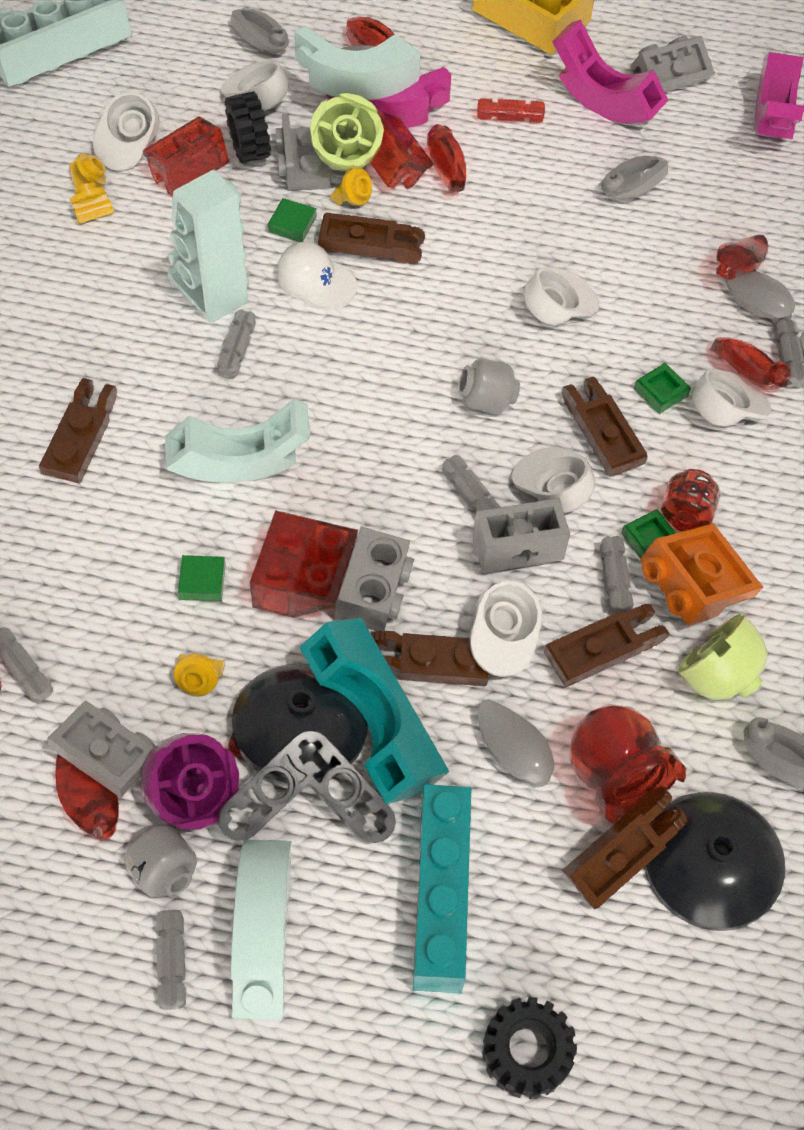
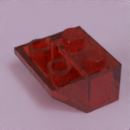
[249,510,358,618]

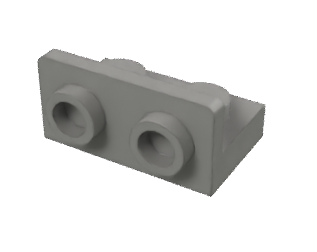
[630,36,715,92]
[275,114,331,191]
[47,700,156,798]

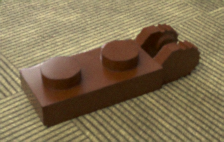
[318,212,425,264]
[561,376,648,477]
[39,378,117,484]
[544,603,670,688]
[371,630,489,687]
[562,786,688,910]

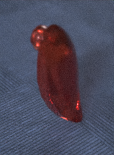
[346,16,394,46]
[426,124,466,193]
[715,234,768,280]
[709,337,791,390]
[55,754,120,840]

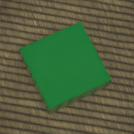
[268,198,317,242]
[634,363,691,415]
[621,509,676,559]
[178,555,226,601]

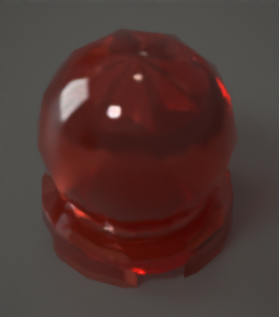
[570,704,686,824]

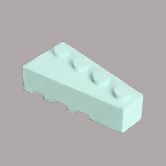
[0,0,132,87]
[168,169,249,324]

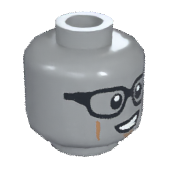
[124,825,197,897]

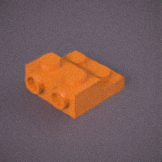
[640,523,763,626]

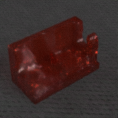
[370,109,434,189]
[142,116,229,196]

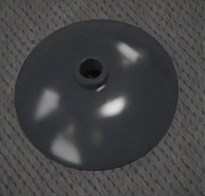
[232,663,368,783]
[644,792,785,931]

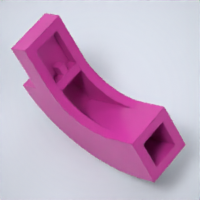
[552,20,668,123]
[754,52,804,140]
[326,67,452,129]

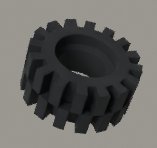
[224,91,271,163]
[482,997,577,1099]

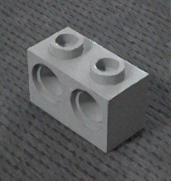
[334,526,414,631]

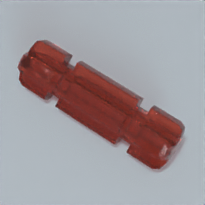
[477,98,545,123]

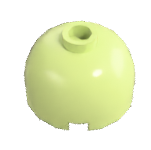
[310,93,384,172]
[677,614,768,700]

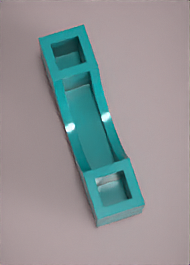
[299,618,450,805]
[413,784,472,994]

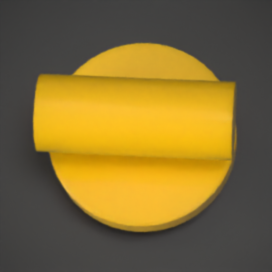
[69,153,106,188]
[331,168,372,206]
[70,182,114,224]
[174,653,225,696]

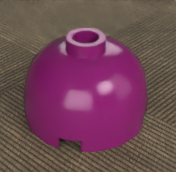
[140,733,239,829]

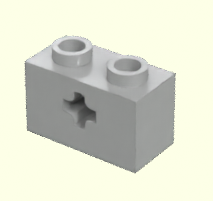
[473,498,570,573]

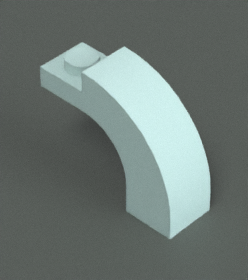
[294,25,421,100]
[165,398,310,483]
[231,840,292,1020]

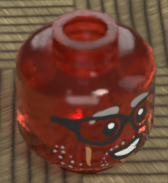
[661,469,721,532]

